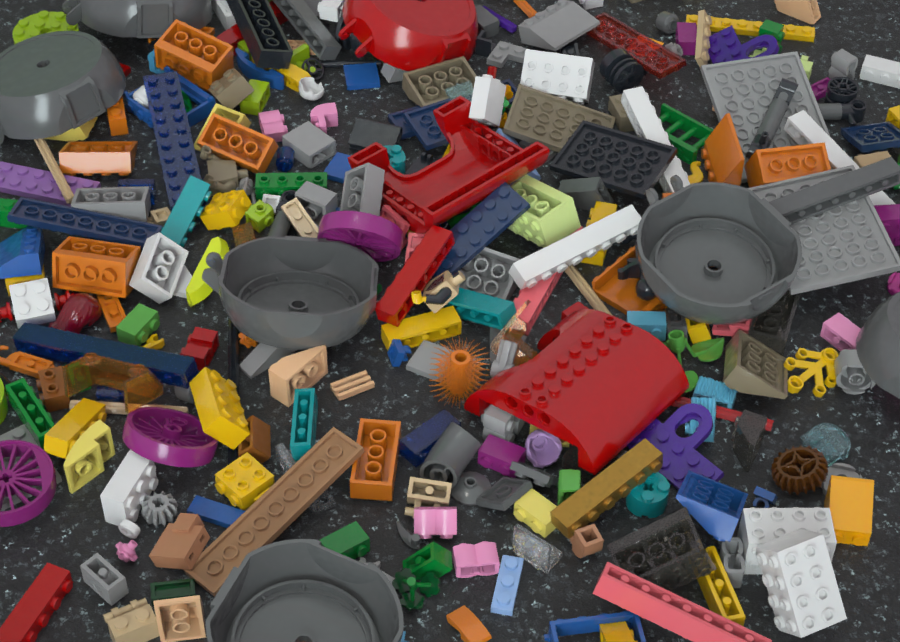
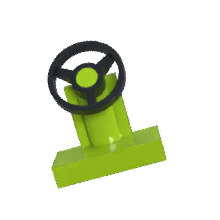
[290,43,324,81]

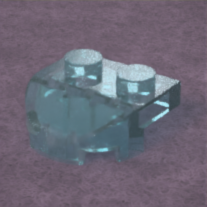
[800,423,851,466]

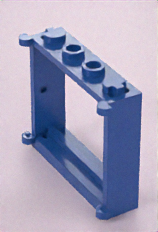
[123,66,216,139]
[544,611,646,642]

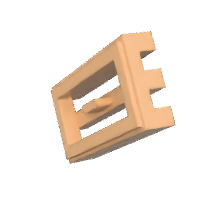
[330,370,375,401]

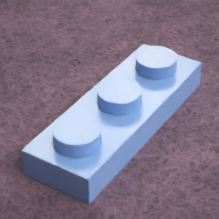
[491,555,524,616]

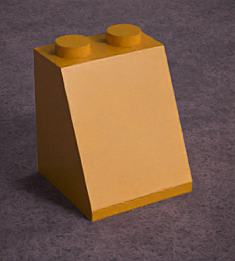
[824,475,874,546]

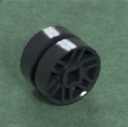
[824,77,859,103]

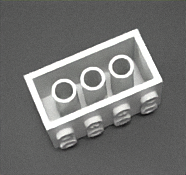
[520,49,595,105]
[737,507,837,574]
[755,529,847,638]

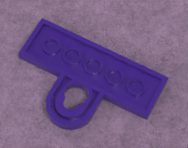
[708,25,779,64]
[626,403,724,490]

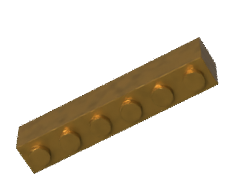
[550,438,663,539]

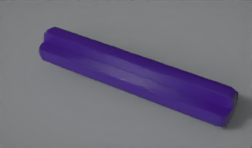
[483,6,517,33]

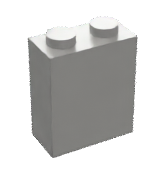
[282,121,336,169]

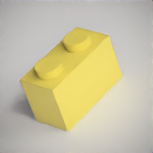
[513,488,557,538]

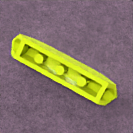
[186,237,229,307]

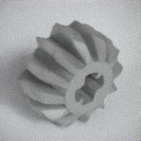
[141,491,178,527]

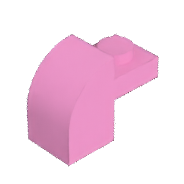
[310,102,338,134]

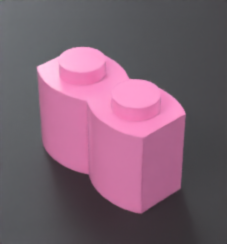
[258,110,288,142]
[414,506,457,539]
[452,541,500,578]

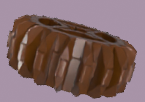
[771,444,828,495]

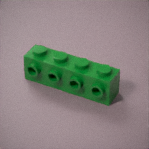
[255,172,328,201]
[5,378,54,450]

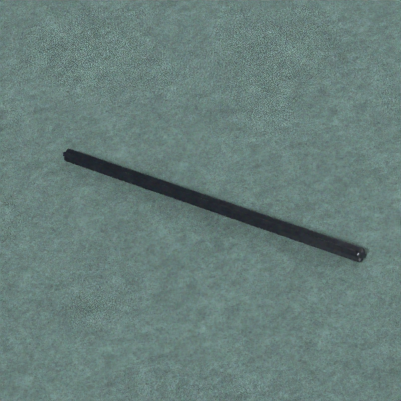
[228,240,239,465]

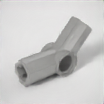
[490,339,519,377]

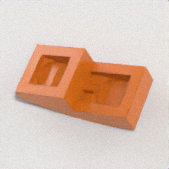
[446,605,492,642]

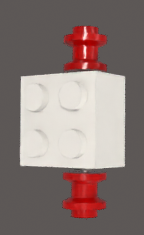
[0,278,74,329]

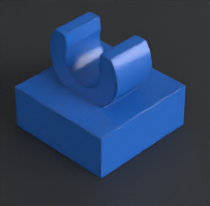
[387,339,412,367]
[753,486,778,508]

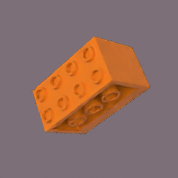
[154,19,234,93]
[744,142,831,188]
[52,236,141,298]

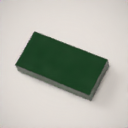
[150,578,196,605]

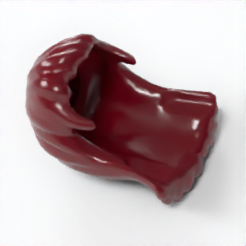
[49,293,102,343]

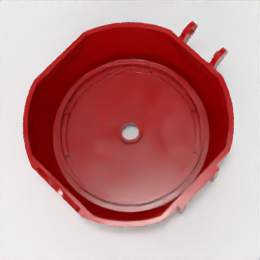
[338,0,478,71]

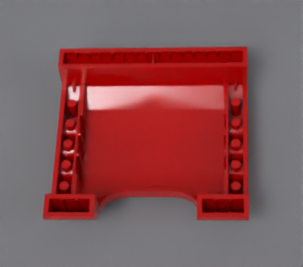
[348,95,550,234]
[464,309,689,475]

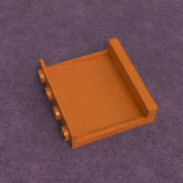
[592,246,667,315]

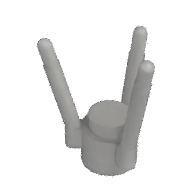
[236,177,256,204]

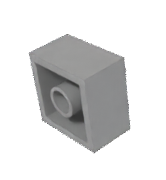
[295,181,338,228]

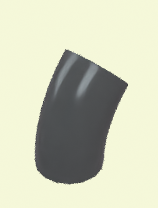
[420,421,482,490]

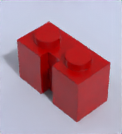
[180,327,219,371]

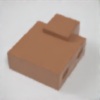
[149,513,210,570]

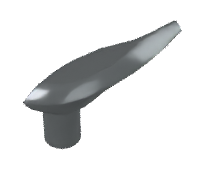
[396,521,420,550]

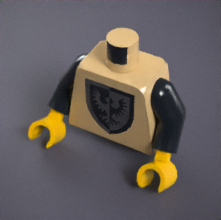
[411,270,466,314]

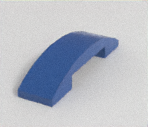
[235,47,285,90]

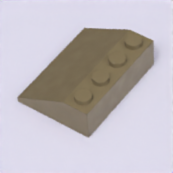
[402,56,477,107]
[723,329,788,399]

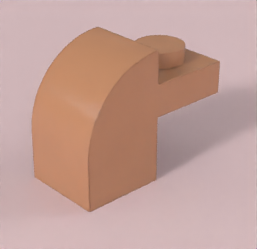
[569,524,604,558]

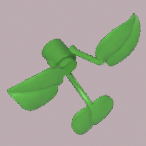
[661,330,724,393]

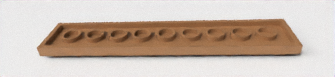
[184,427,365,597]

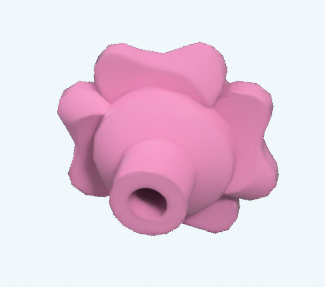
[115,540,138,562]

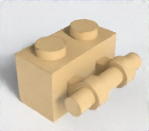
[404,477,452,519]
[103,598,160,642]

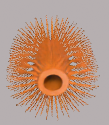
[429,337,490,409]

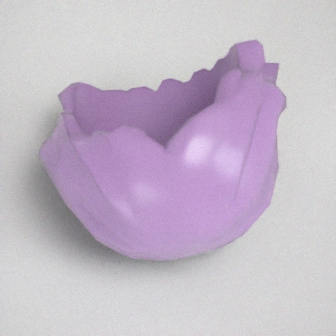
[525,429,563,469]

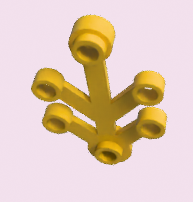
[783,348,839,398]

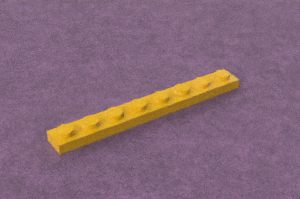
[686,14,815,42]

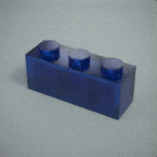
[399,409,461,467]

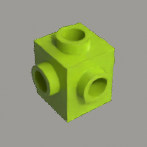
[245,200,274,233]

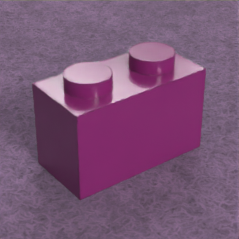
[675,22,697,55]
[478,434,526,478]

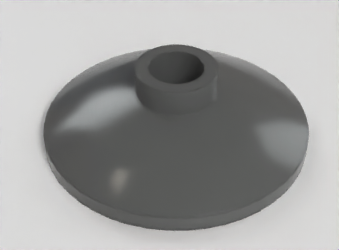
[451,471,491,506]

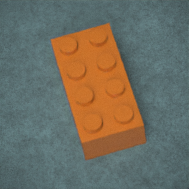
[197,113,279,174]
[350,418,401,501]

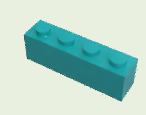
[161,175,212,248]
[444,287,518,331]
[290,388,318,463]

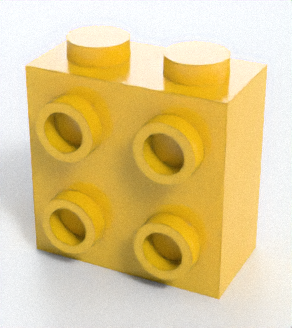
[200,189,252,231]
[215,452,275,510]

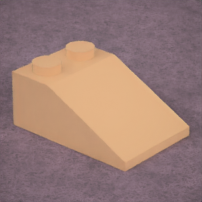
[268,345,328,407]
[153,595,206,642]

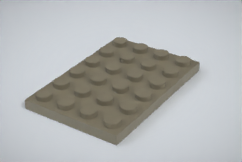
[502,84,616,153]

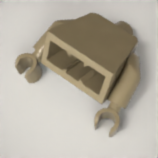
[200,145,248,196]

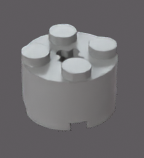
[834,349,876,395]

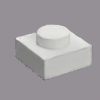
[262,194,282,214]

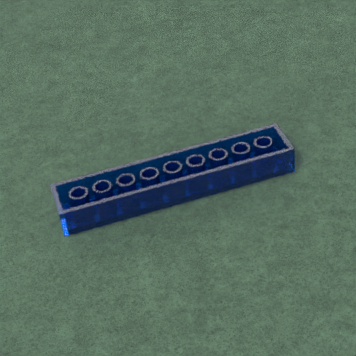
[143,71,207,212]

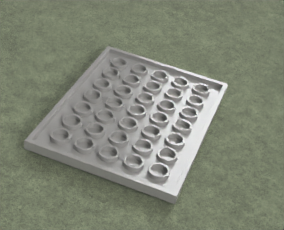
[700,51,830,183]
[748,165,900,295]

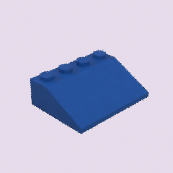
[0,226,45,279]
[676,470,748,542]

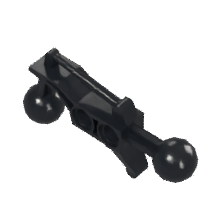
[616,234,656,301]

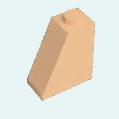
[774,0,821,25]

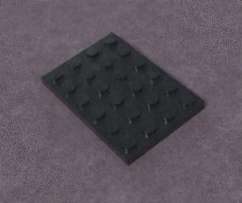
[549,120,677,200]

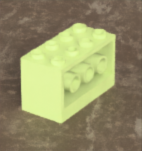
[508,175,581,248]

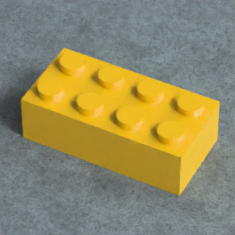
[189,367,250,450]

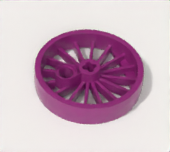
[317,211,403,262]
[122,407,218,467]
[0,440,57,527]

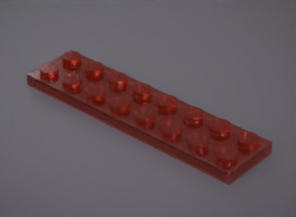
[586,12,686,79]

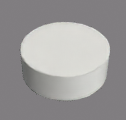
[118,519,141,539]

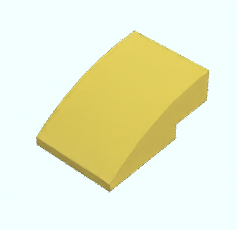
[63,419,115,494]

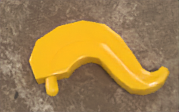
[688,161,704,184]

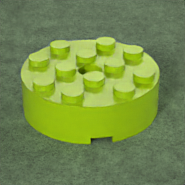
[12,10,79,44]

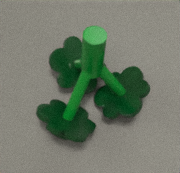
[392,568,440,610]

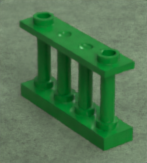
[658,103,713,165]

